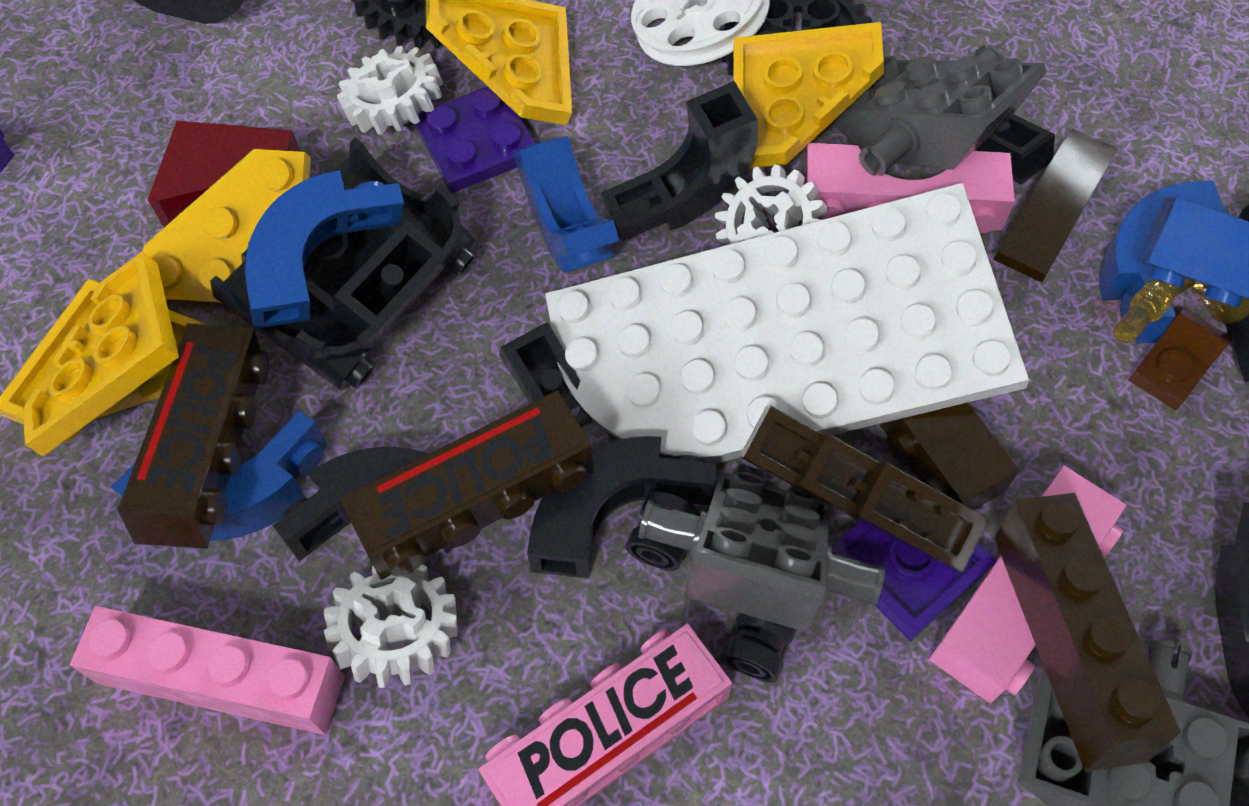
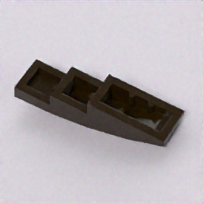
[993,128,1118,283]
[739,405,990,573]

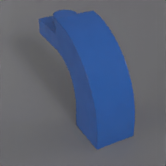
[512,136,619,273]
[245,170,404,329]
[1099,180,1226,344]
[111,410,328,541]

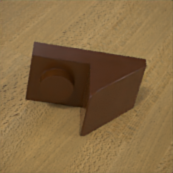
[1128,308,1232,411]

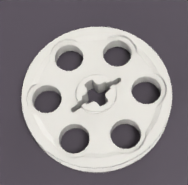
[631,0,770,66]

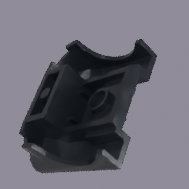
[210,137,477,391]

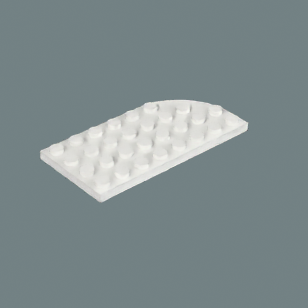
[545,183,1029,463]

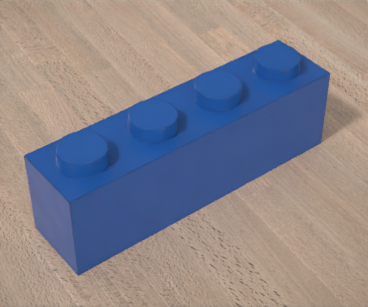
[1137,197,1249,308]

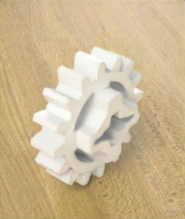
[337,46,443,135]
[715,164,828,244]
[323,565,458,688]

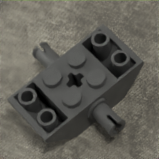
[832,45,1046,176]
[638,471,885,632]
[1017,640,1249,806]

